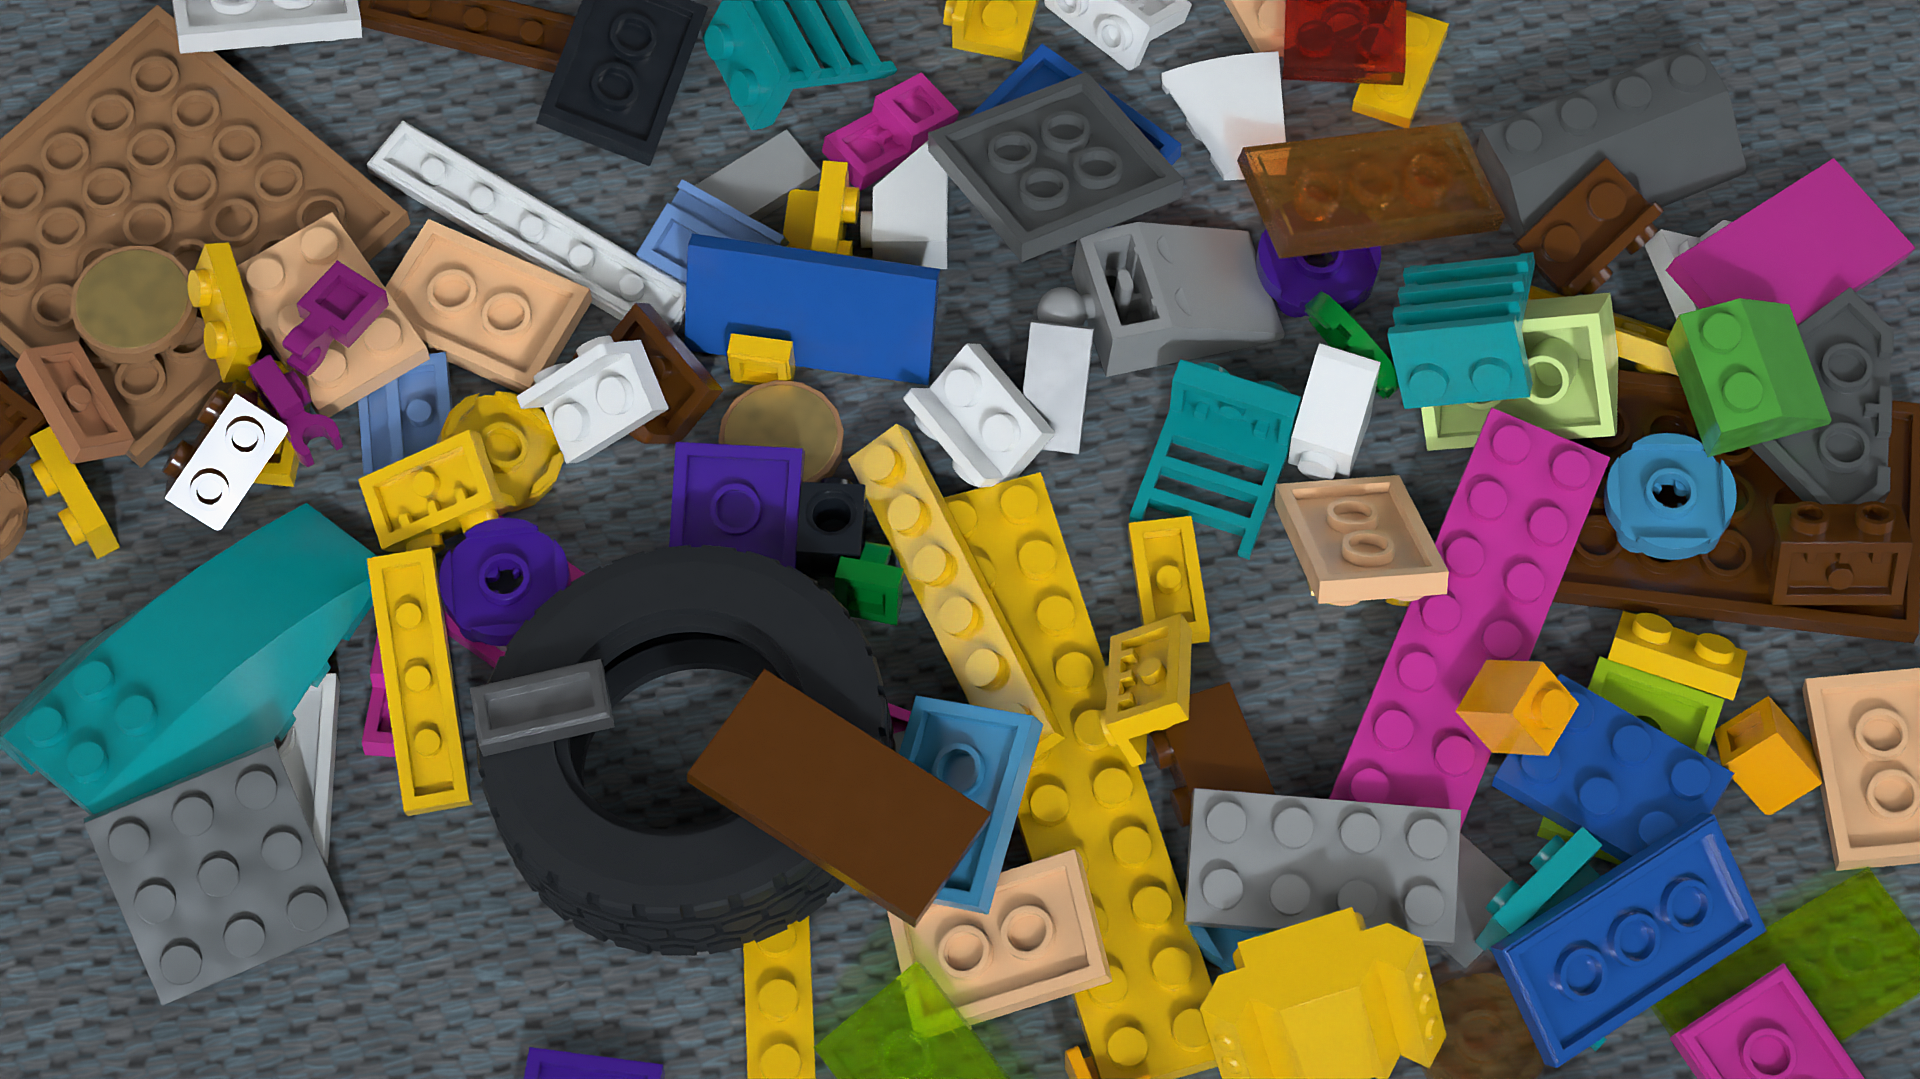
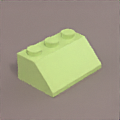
[1421,293,1618,451]

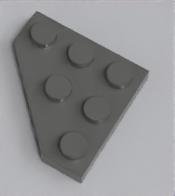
[1749,287,1894,504]

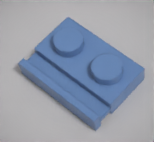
[636,179,789,285]
[358,352,453,476]

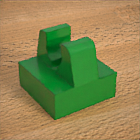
[835,541,904,626]

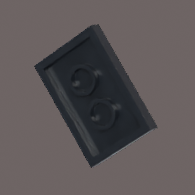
[536,0,708,166]

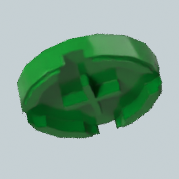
[1304,291,1400,399]

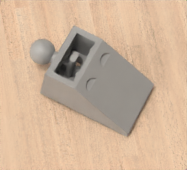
[1037,222,1285,377]

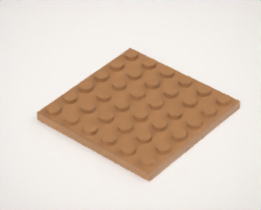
[0,5,411,468]

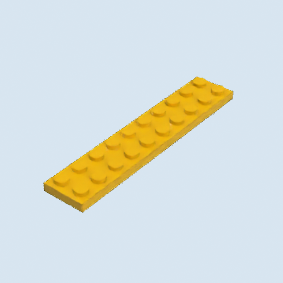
[944,472,1218,1079]

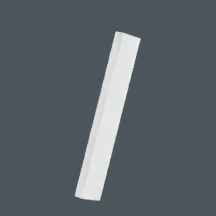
[367,121,686,333]

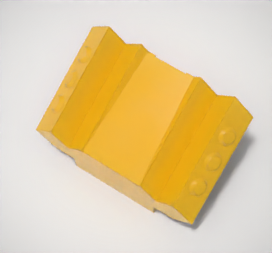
[1200,907,1447,1079]

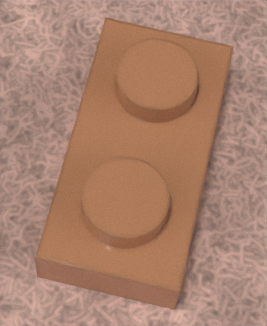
[16,341,135,464]

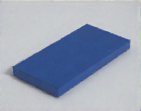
[684,233,940,385]
[1490,812,1767,1068]

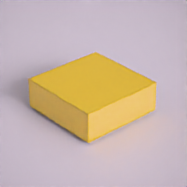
[727,333,796,385]

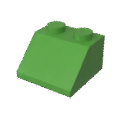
[1666,298,1832,458]

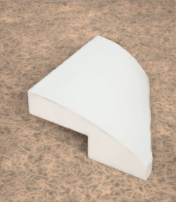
[1161,51,1287,180]

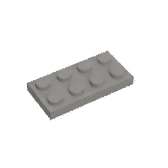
[1184,788,1461,947]

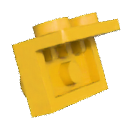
[783,160,860,256]

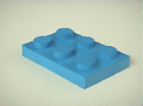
[899,696,1043,914]

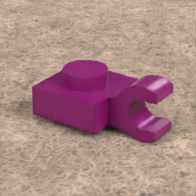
[282,260,389,377]
[248,355,343,467]

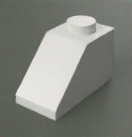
[860,141,948,269]
[1288,343,1381,481]

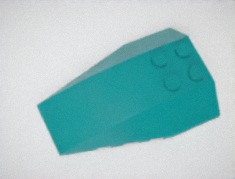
[0,503,378,815]

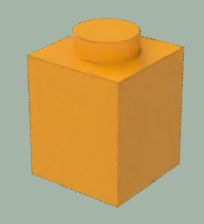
[1456,660,1579,756]

